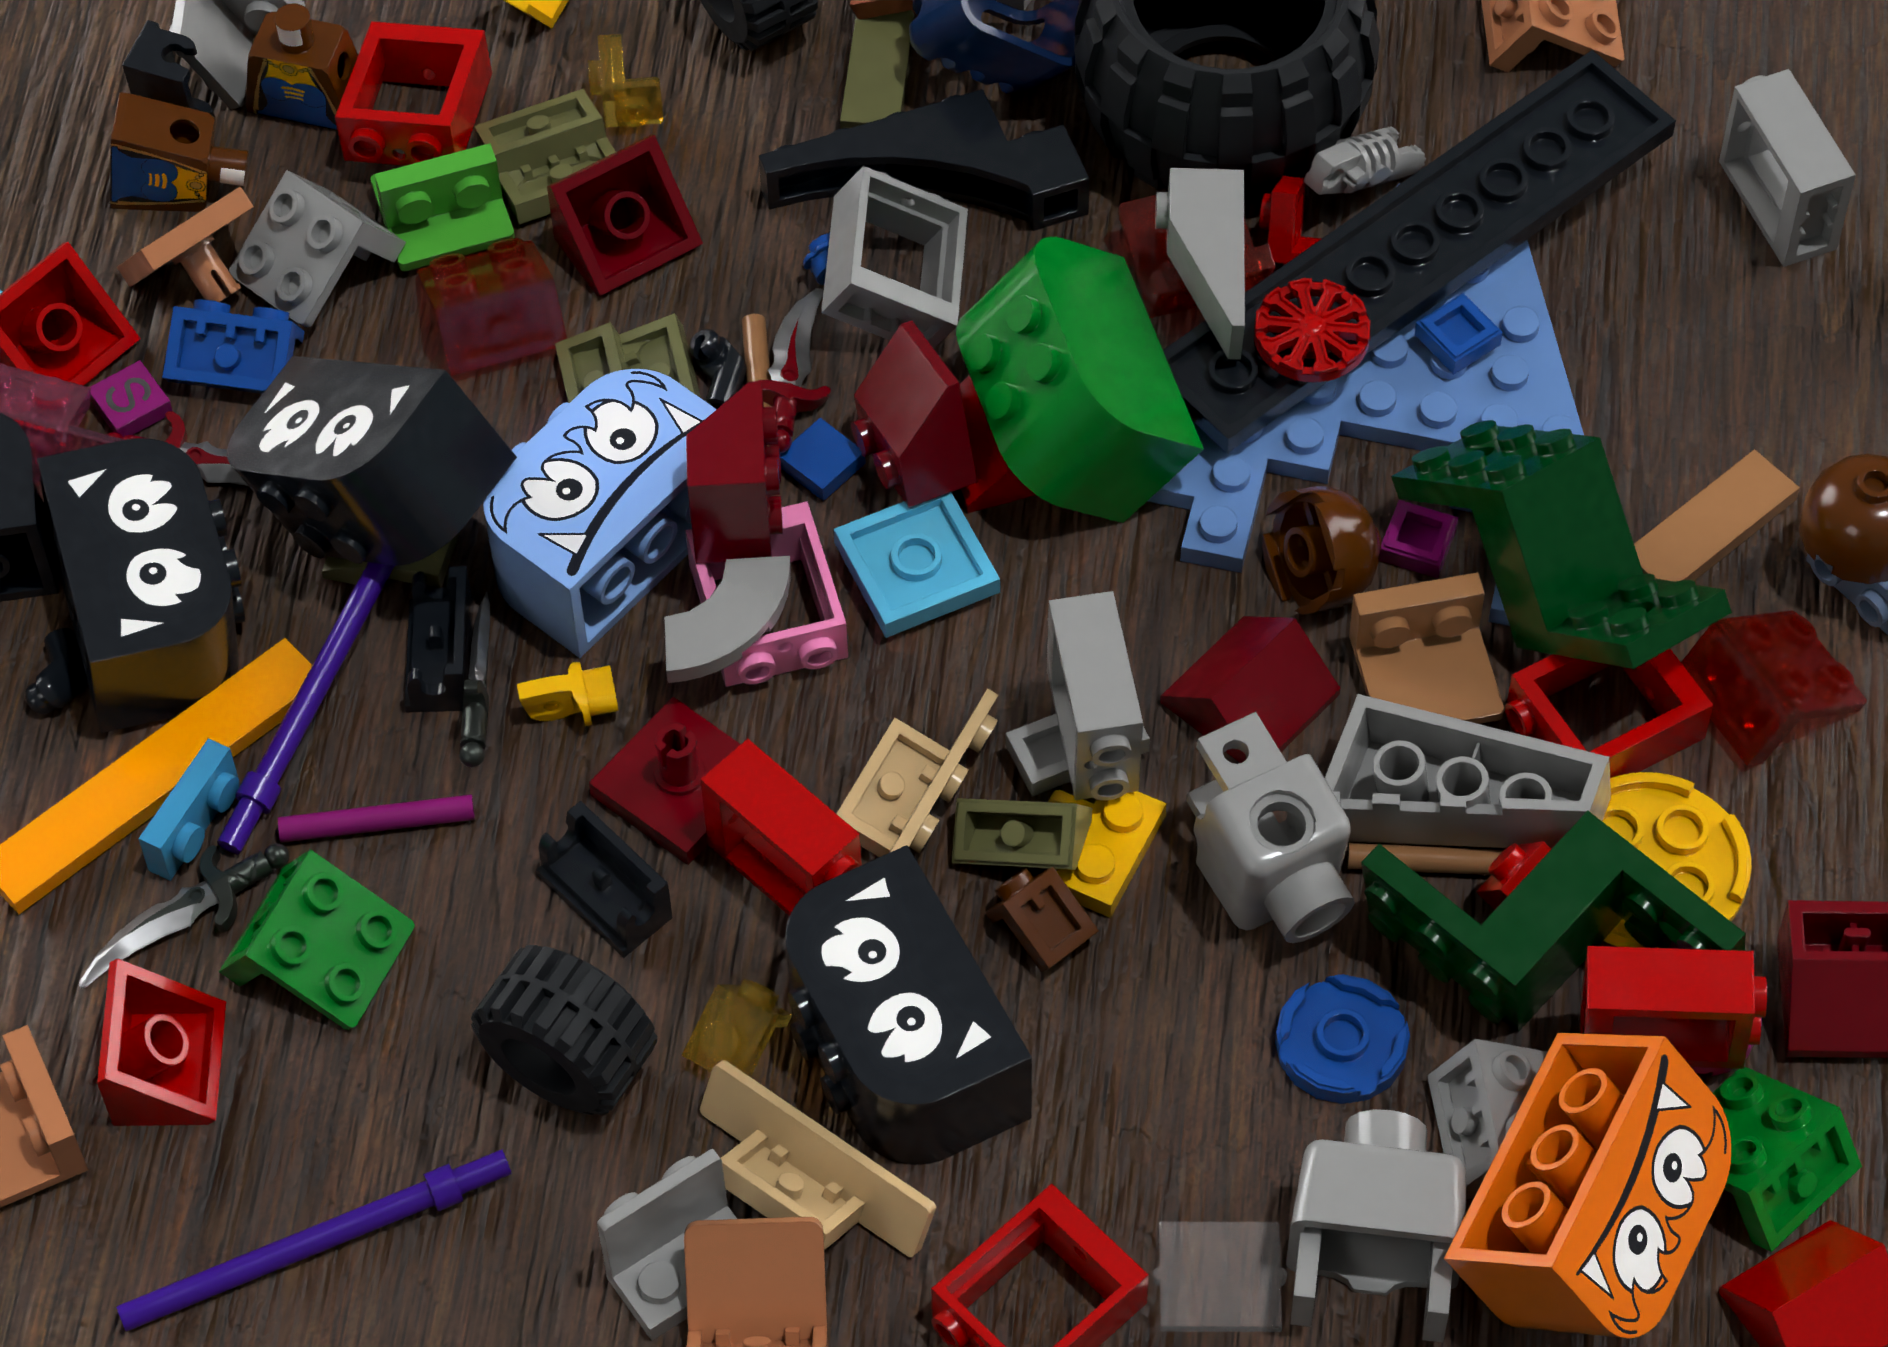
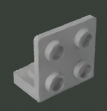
[169,0,305,110]
[229,170,406,328]
[1427,1039,1548,1199]
[597,1149,737,1341]

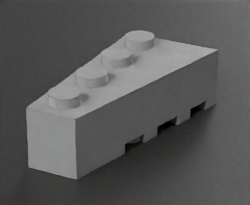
[1325,694,1611,849]

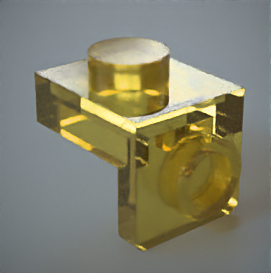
[588,34,664,128]
[682,979,792,1077]

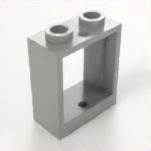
[1719,69,1856,267]
[821,166,968,349]
[1047,591,1143,800]

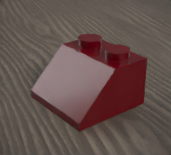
[851,320,977,508]

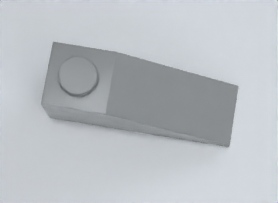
[1155,168,1245,359]

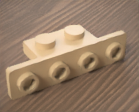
[837,688,998,857]
[700,1060,936,1257]

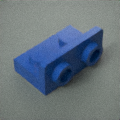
[162,299,305,394]

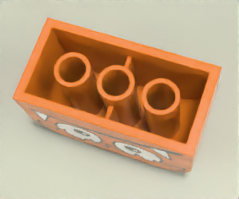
[1444,1033,1731,1338]

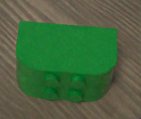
[956,236,1204,523]

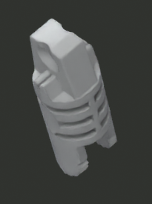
[1303,126,1426,195]

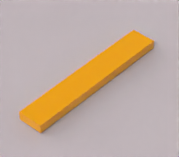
[0,638,312,914]

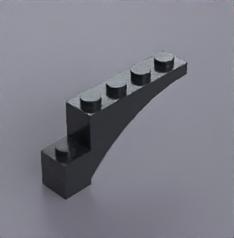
[758,89,1089,231]

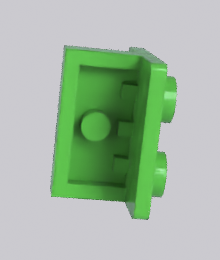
[370,143,515,271]

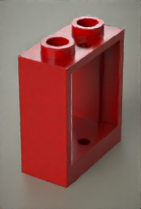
[335,21,492,166]
[1505,649,1713,778]
[700,738,862,916]
[1580,946,1767,1069]
[931,1183,1149,1347]

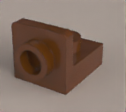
[985,867,1099,972]

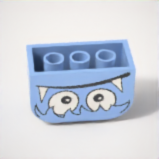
[483,369,716,658]

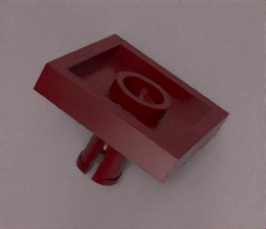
[589,697,740,865]

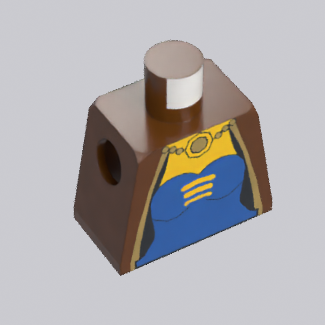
[246,3,358,131]
[110,92,249,212]

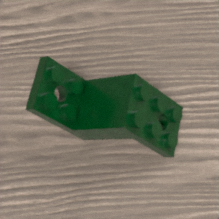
[1391,420,1732,669]
[1361,810,1746,1032]

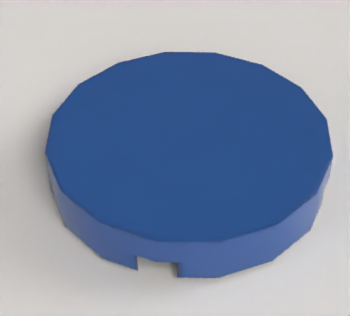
[1275,974,1410,1104]

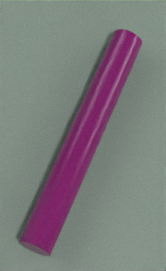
[278,794,475,843]

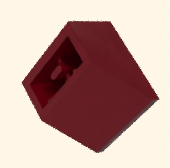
[686,381,783,564]
[1777,900,1888,1058]

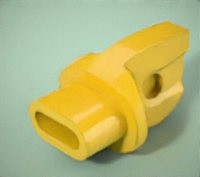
[517,662,619,726]

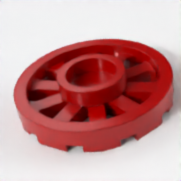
[1254,278,1371,382]

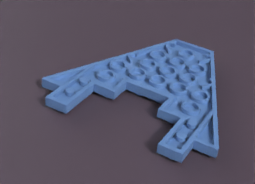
[1148,183,1584,626]

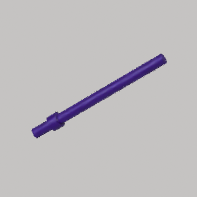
[217,562,395,854]
[116,1149,512,1332]

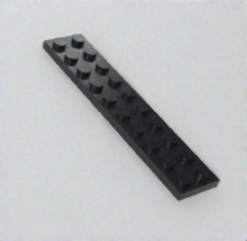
[1163,50,1676,453]

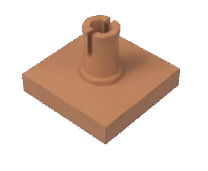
[117,186,254,302]

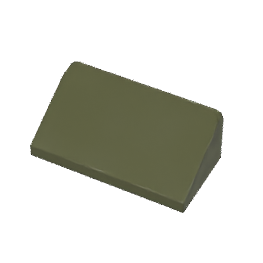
[952,798,1093,870]

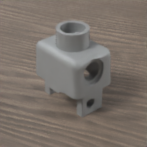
[1186,712,1355,943]
[1286,1109,1466,1342]

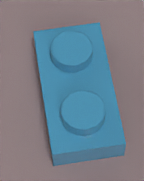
[138,738,239,881]

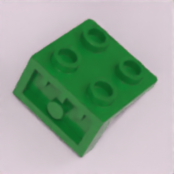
[219,849,415,1030]
[1713,1067,1862,1252]

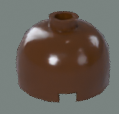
[1799,453,1888,584]
[1262,486,1381,615]

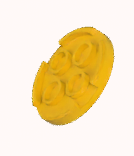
[1602,772,1752,948]

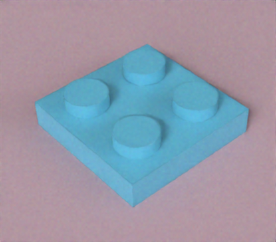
[833,492,1000,638]

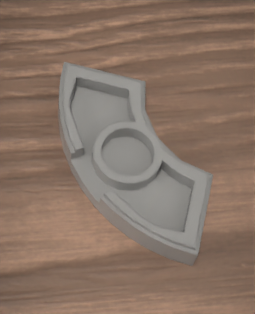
[664,556,791,683]

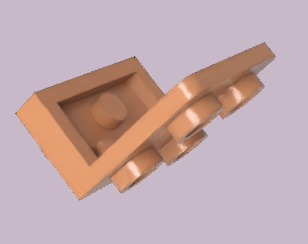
[684,1217,828,1347]

